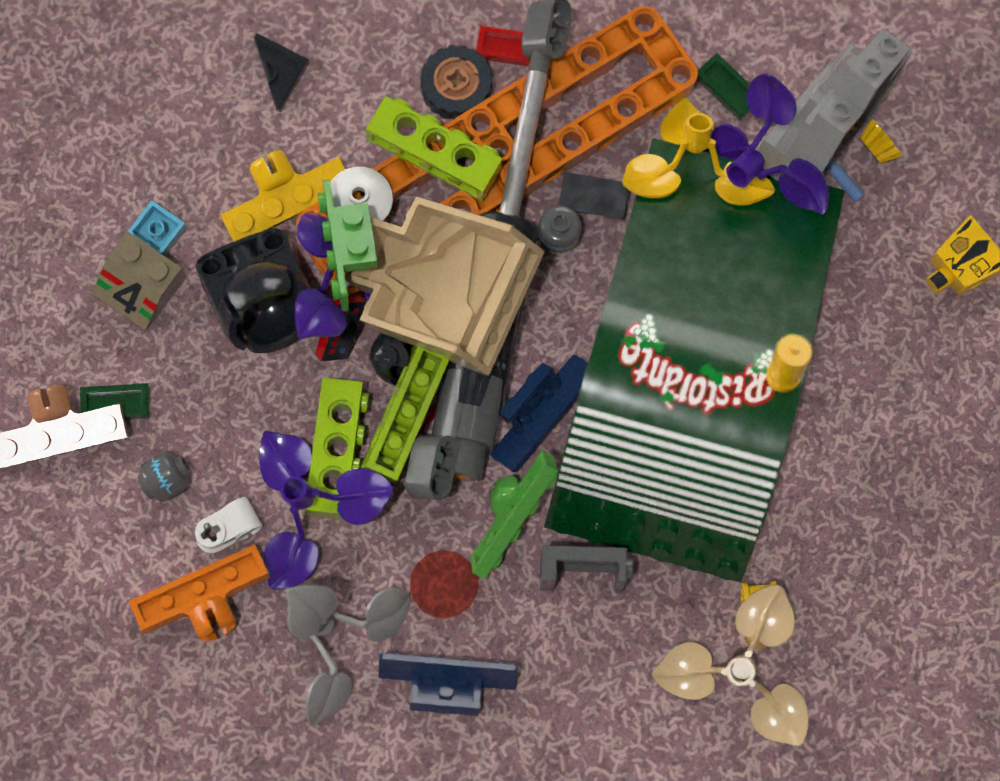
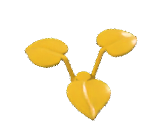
[622,97,775,206]

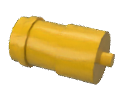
[766,335,812,393]

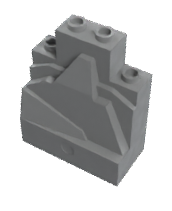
[757,28,912,181]

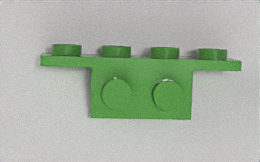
[318,180,378,311]

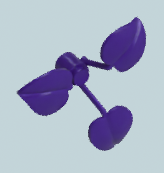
[703,73,829,215]
[294,214,371,339]
[259,431,393,590]

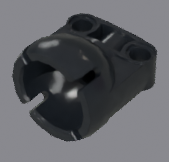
[196,228,311,353]

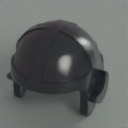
[369,333,413,386]

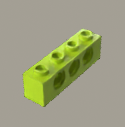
[366,96,503,202]
[360,345,449,482]
[305,377,369,520]

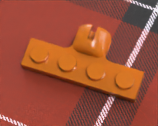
[128,544,270,642]

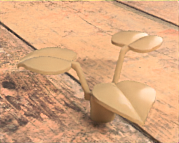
[652,585,809,746]

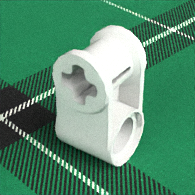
[195,497,263,553]

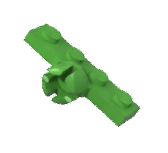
[470,450,558,579]

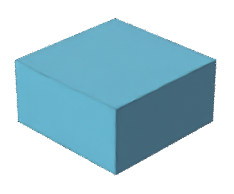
[128,200,187,257]

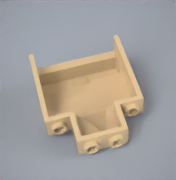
[345,197,545,376]

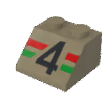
[92,231,186,331]

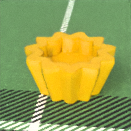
[860,119,902,163]

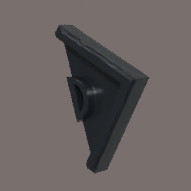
[254,33,309,113]

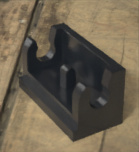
[559,172,628,219]

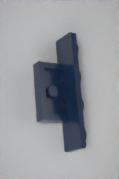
[490,355,588,472]
[378,653,518,716]

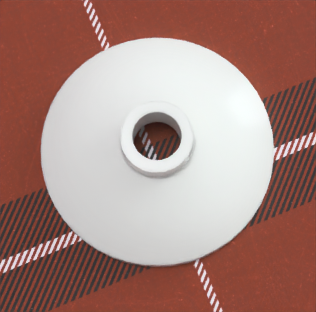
[330,167,393,221]

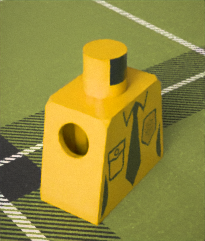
[926,215,1000,296]

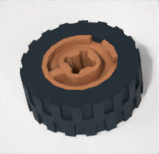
[420,45,492,120]

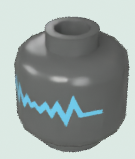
[538,205,582,253]
[138,451,191,502]

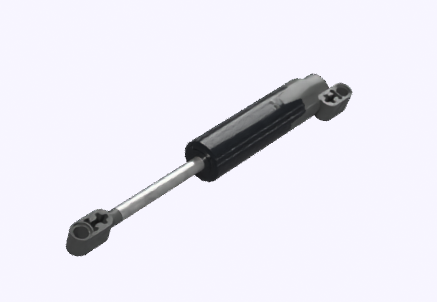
[405,0,572,500]

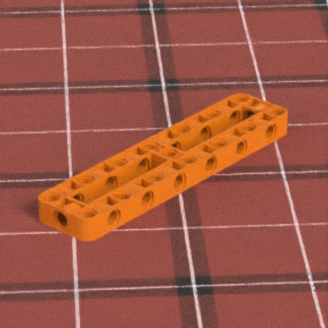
[296,6,698,298]

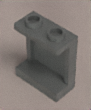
[539,545,633,593]

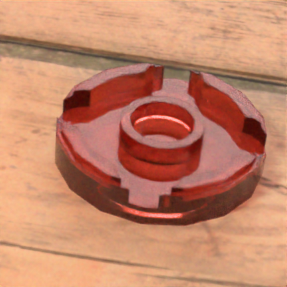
[410,550,478,619]

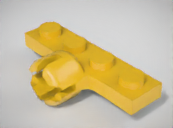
[220,150,345,242]

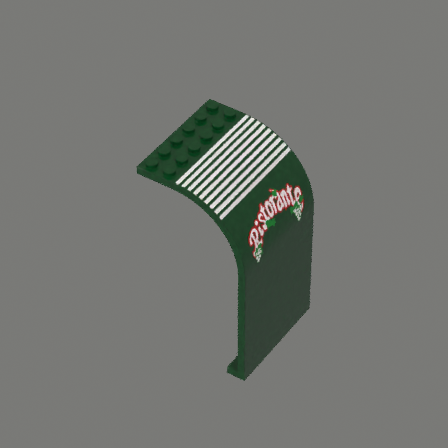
[544,138,844,583]

